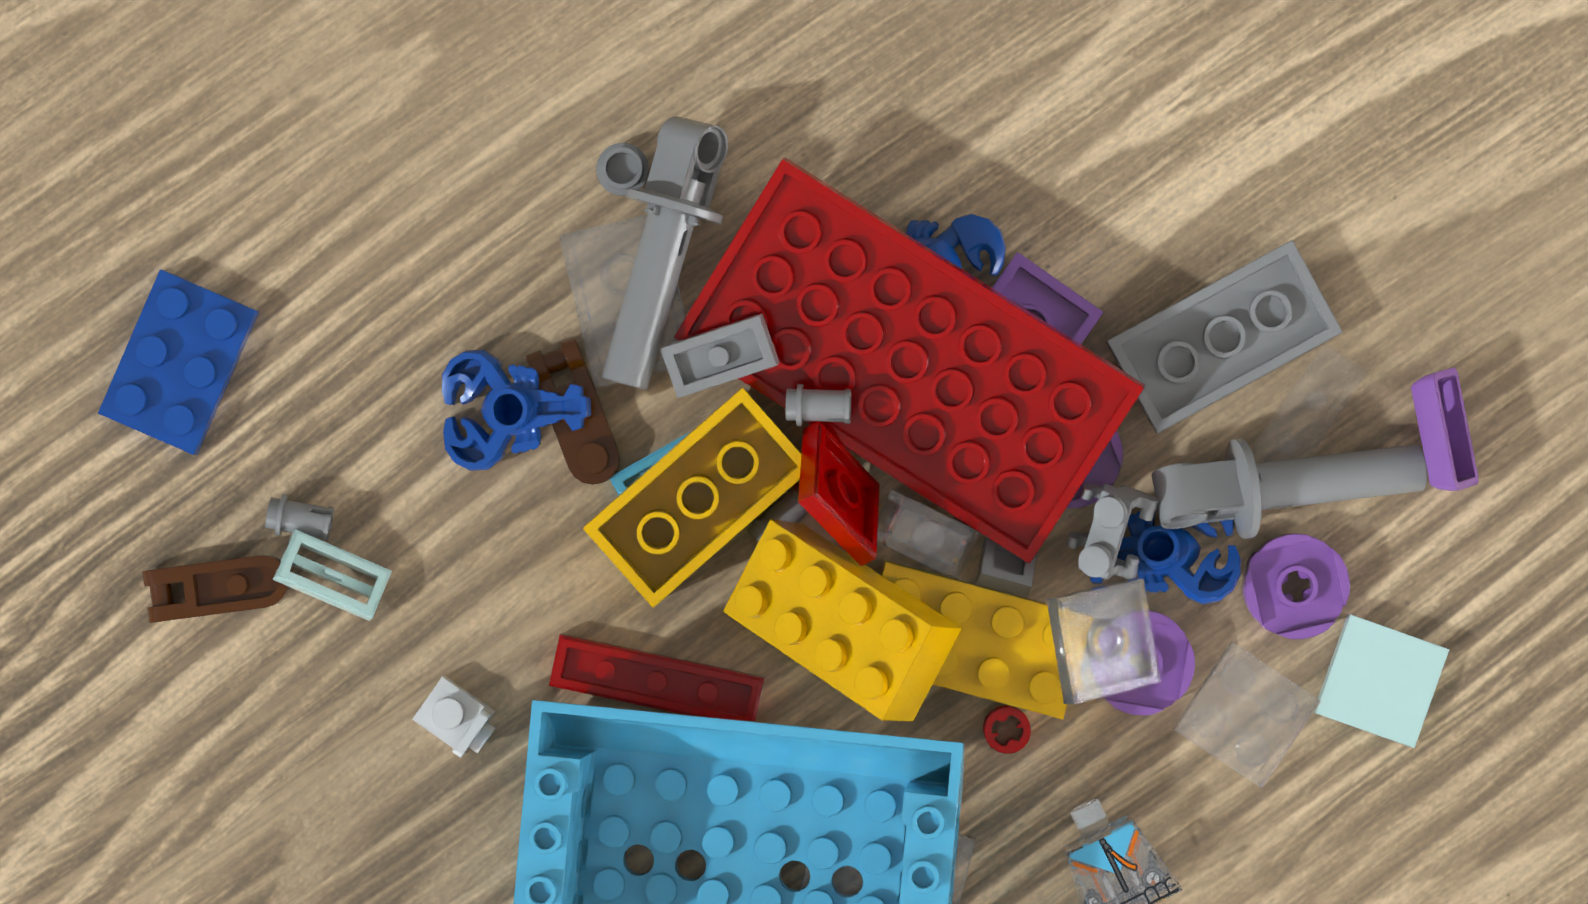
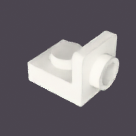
[412,675,495,758]

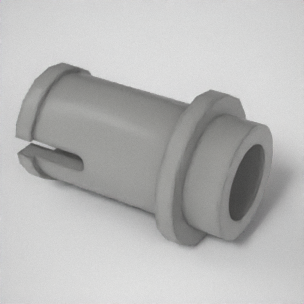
[785,384,851,426]
[747,487,808,542]
[265,494,334,541]

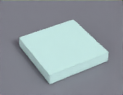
[1313,614,1450,748]

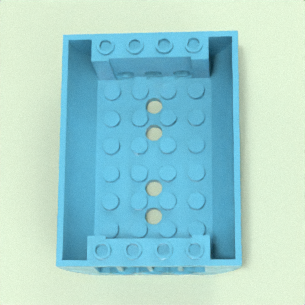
[513,700,965,904]

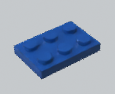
[98,269,259,455]

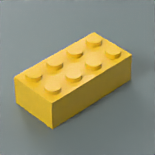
[583,387,801,608]
[723,519,962,721]
[880,560,1091,720]

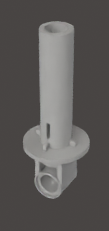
[602,116,728,390]
[1151,438,1427,539]

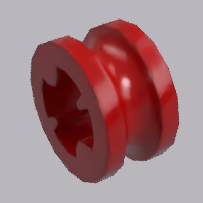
[983,705,1031,754]

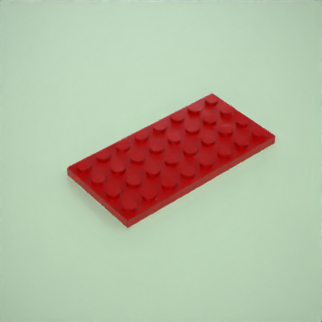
[673,157,1145,564]

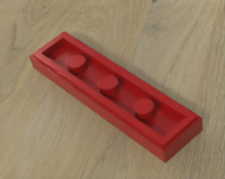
[549,634,765,722]

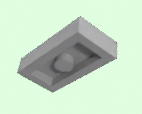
[660,313,780,398]

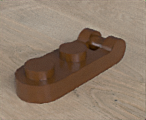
[526,337,620,485]
[142,555,291,623]

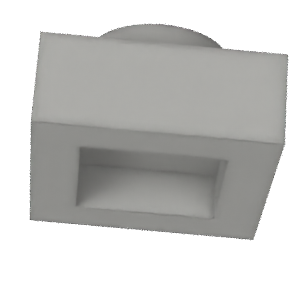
[976,537,1037,598]

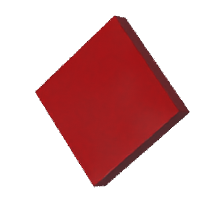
[798,421,880,566]

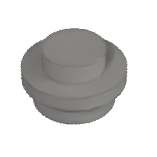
[596,143,649,196]

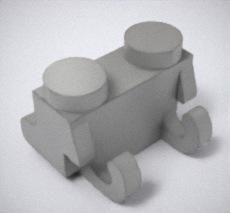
[1066,483,1159,580]

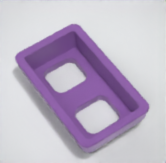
[1411,367,1479,491]

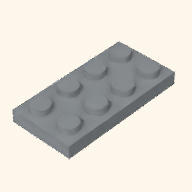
[1106,240,1342,433]

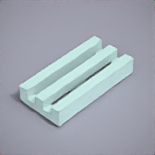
[273,529,392,621]

